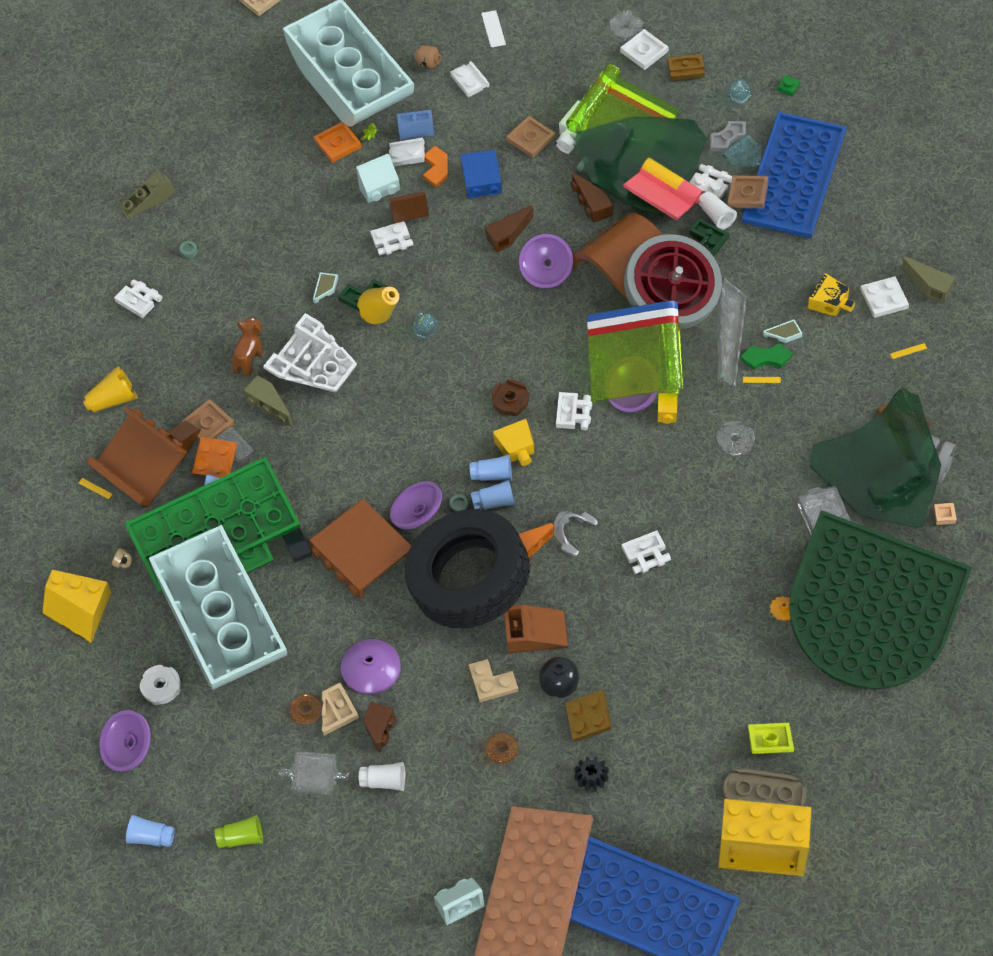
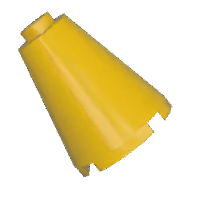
[357,287,399,325]
[83,366,137,412]

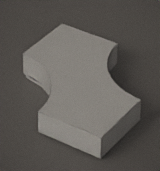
[710,121,746,152]

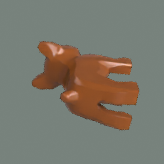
[232,317,264,377]

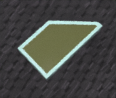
[313,273,338,303]
[763,320,802,343]

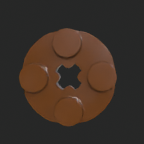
[491,380,529,416]

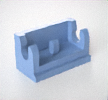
[397,110,434,140]

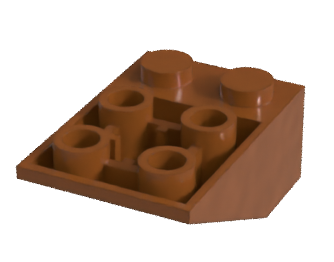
[504,605,568,653]

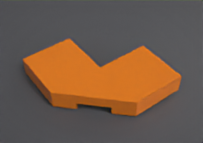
[423,146,448,188]

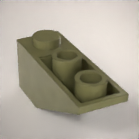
[119,171,176,218]
[902,256,955,303]
[244,375,292,426]

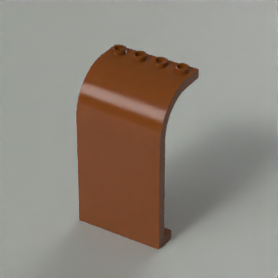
[573,213,720,346]

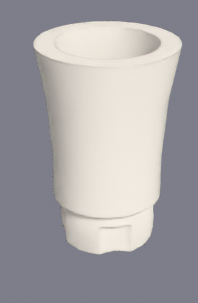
[699,191,737,230]
[359,762,405,791]

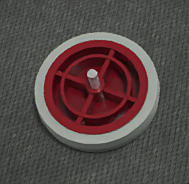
[624,234,722,330]

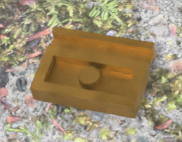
[667,54,705,81]

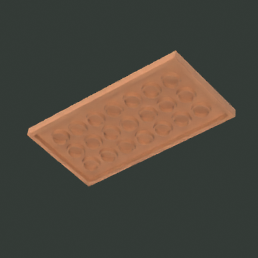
[474,806,593,956]

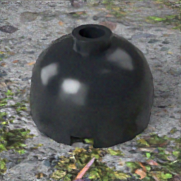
[539,657,579,698]

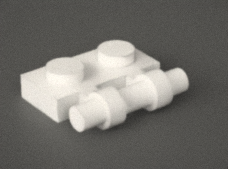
[690,164,733,200]
[370,221,413,256]
[114,279,162,318]
[556,392,592,431]
[622,531,671,574]

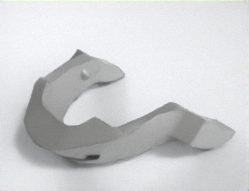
[554,511,598,556]

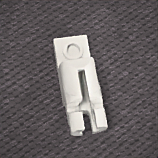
[556,100,586,154]

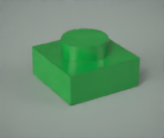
[777,75,800,96]

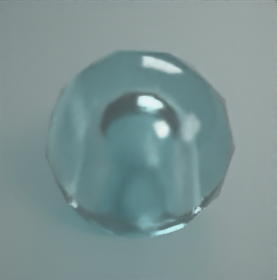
[727,79,751,104]
[412,312,438,338]

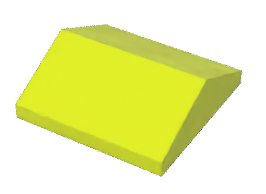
[748,723,794,754]

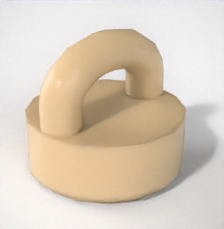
[112,548,132,568]

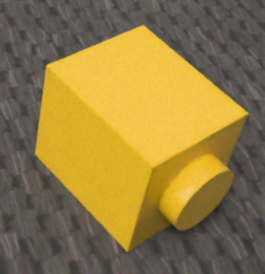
[658,393,678,424]

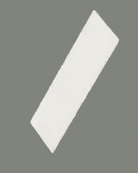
[481,10,506,47]

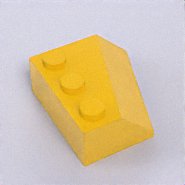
[42,570,111,643]

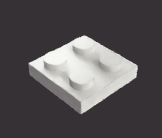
[620,29,669,70]
[860,276,909,318]

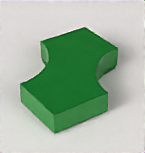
[740,343,793,370]

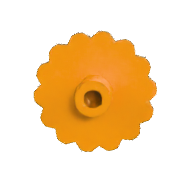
[770,596,790,621]

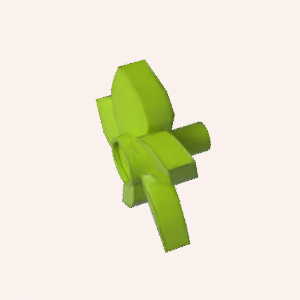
[360,123,377,141]

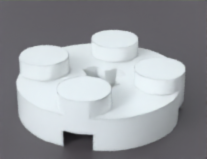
[140,665,181,705]

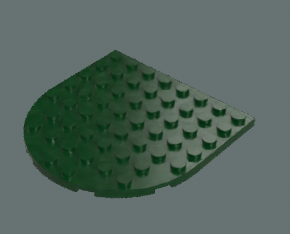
[789,510,972,689]

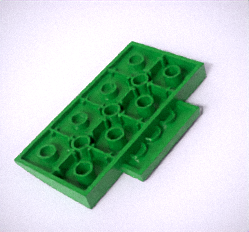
[124,457,300,595]

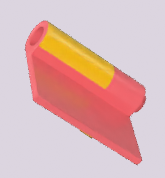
[623,157,703,220]

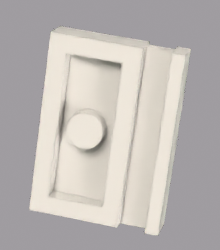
[450,61,489,97]
[389,138,425,167]

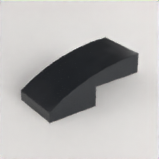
[282,528,312,562]

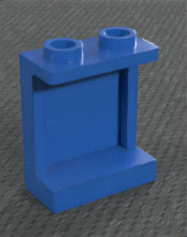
[461,150,502,198]

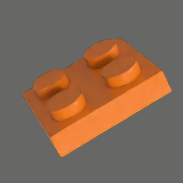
[314,122,362,163]
[192,437,237,478]

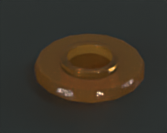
[290,695,322,724]
[486,733,518,764]

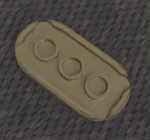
[722,768,806,806]

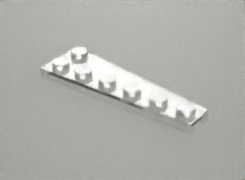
[718,277,747,389]

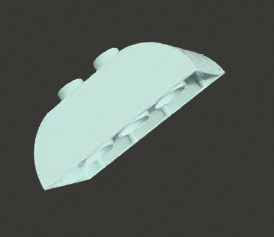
[283,0,414,127]
[149,525,287,690]

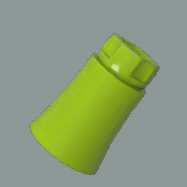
[215,815,263,848]

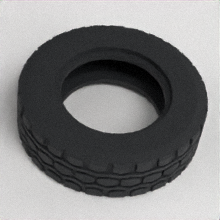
[404,509,530,629]

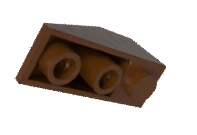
[570,173,613,223]
[485,205,533,253]

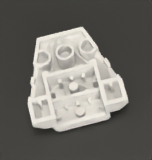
[264,313,357,392]

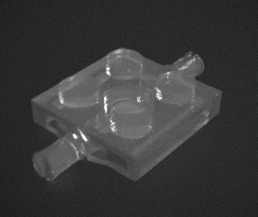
[279,752,349,796]

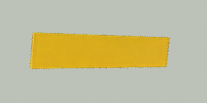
[890,343,927,359]
[743,377,781,383]
[79,478,112,499]

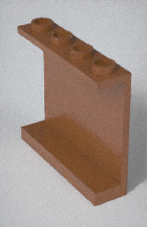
[87,407,187,507]
[309,499,411,599]

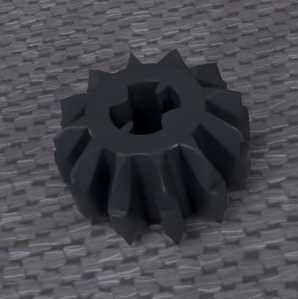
[574,756,609,792]

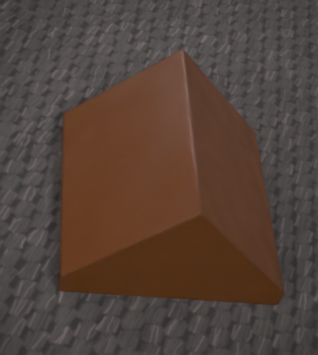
[389,191,429,223]

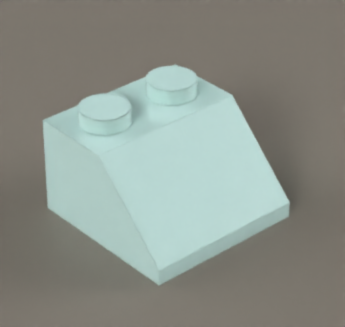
[356,154,400,203]
[434,878,485,925]

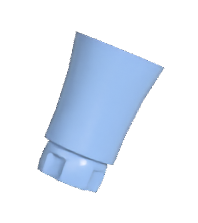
[470,455,512,481]
[471,480,515,510]
[126,815,175,847]

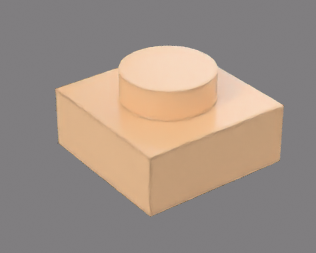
[933,503,957,525]

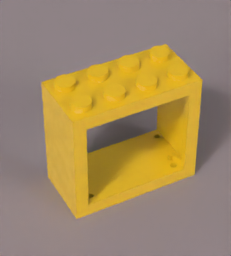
[718,799,811,876]

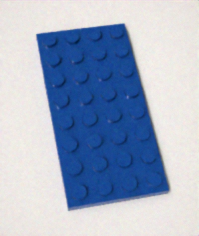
[742,112,847,239]
[570,837,741,956]

